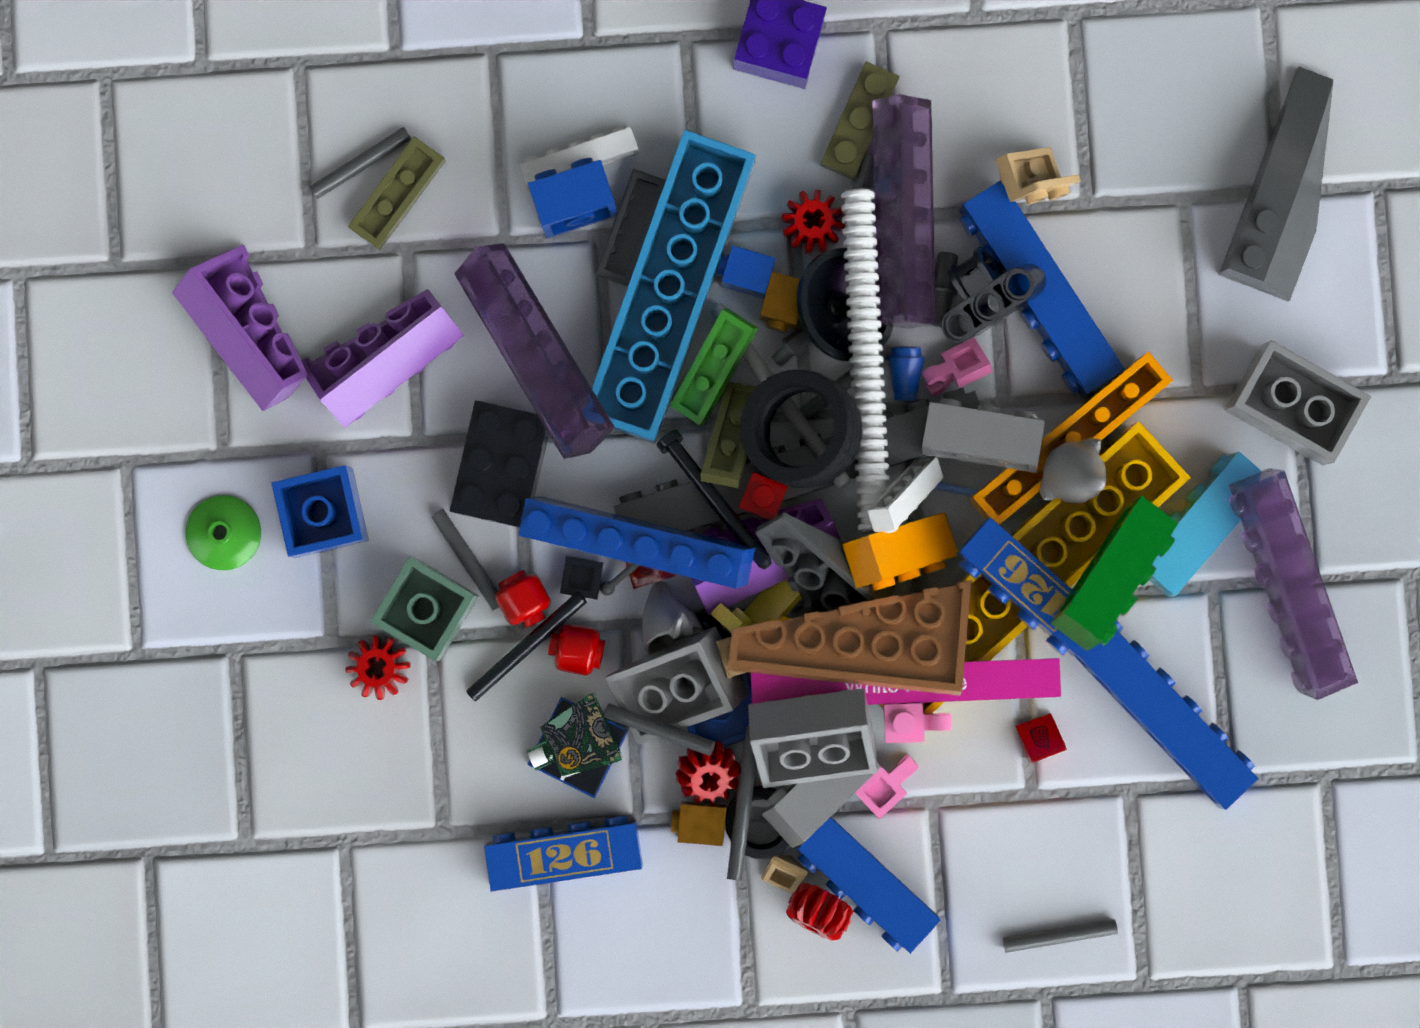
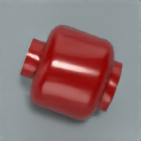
[495,570,551,629]
[548,623,606,676]

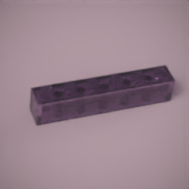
[873,94,936,328]
[454,243,615,459]
[1229,468,1358,700]

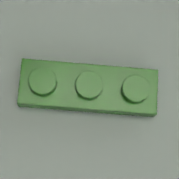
[670,308,758,426]

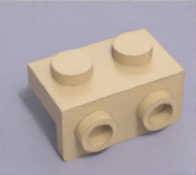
[995,147,1081,205]

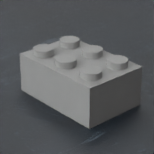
[1225,340,1371,466]
[748,688,878,788]

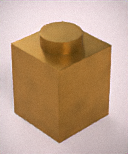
[759,271,800,333]
[671,801,726,846]

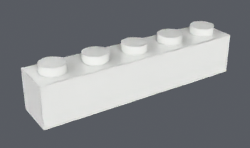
[520,126,639,190]
[867,456,944,533]

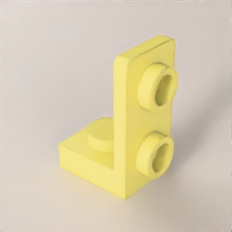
[711,580,802,633]

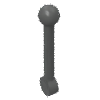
[600,563,640,596]

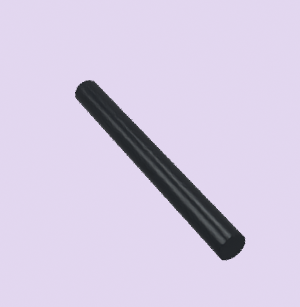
[466,591,587,701]

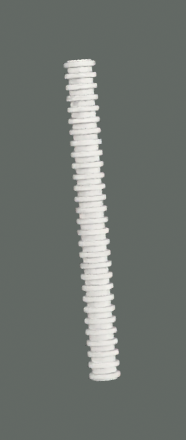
[841,188,890,533]

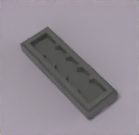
[595,168,666,287]

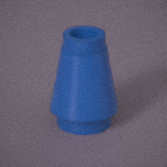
[887,346,925,401]

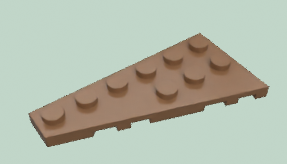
[728,580,971,696]

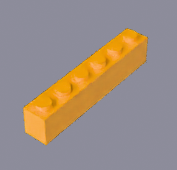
[968,351,1173,525]

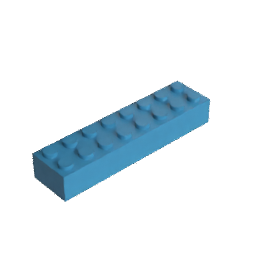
[582,130,756,444]

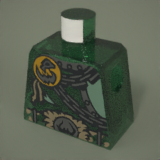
[527,692,624,776]

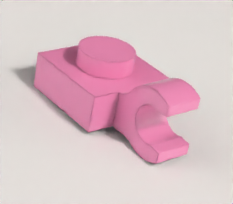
[922,338,993,397]
[884,703,952,743]
[855,754,919,819]

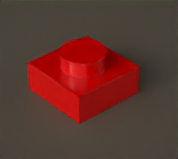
[738,472,788,520]

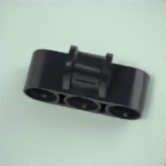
[942,247,1046,343]

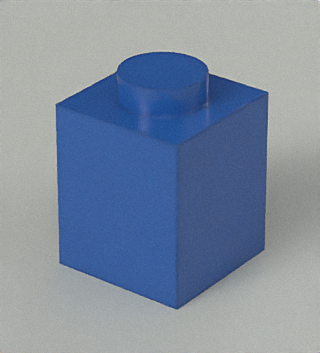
[716,245,776,299]

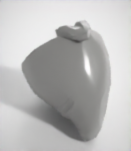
[1040,437,1106,503]
[641,581,703,655]

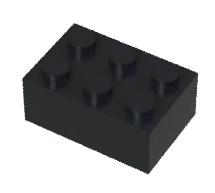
[450,400,552,528]

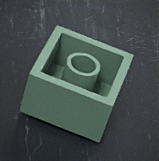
[370,556,479,661]

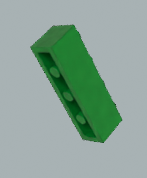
[1050,495,1179,651]

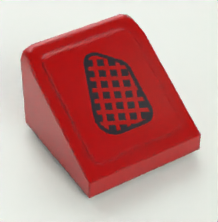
[1015,713,1067,763]

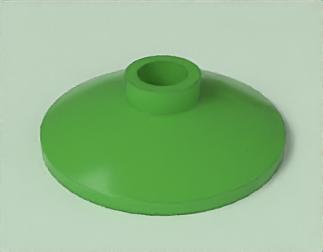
[186,495,261,570]

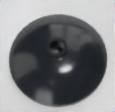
[797,248,896,361]

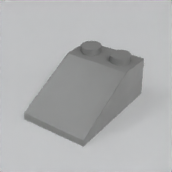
[605,626,748,745]

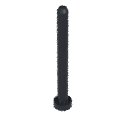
[656,429,772,570]

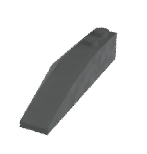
[1219,67,1334,301]

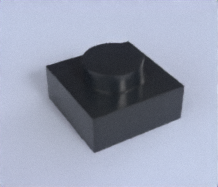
[560,556,604,600]

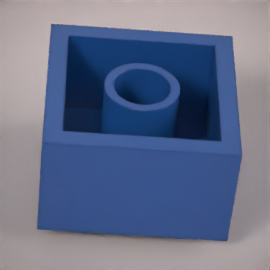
[528,158,617,239]
[271,465,369,558]

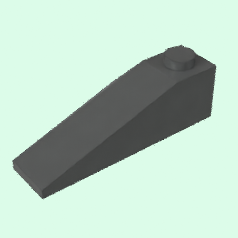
[755,512,897,613]

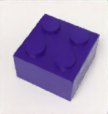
[734,0,827,89]

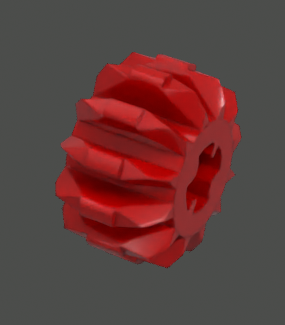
[781,189,845,254]
[345,635,411,700]
[675,740,740,805]
[786,883,853,941]

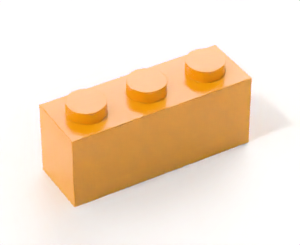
[842,512,958,591]

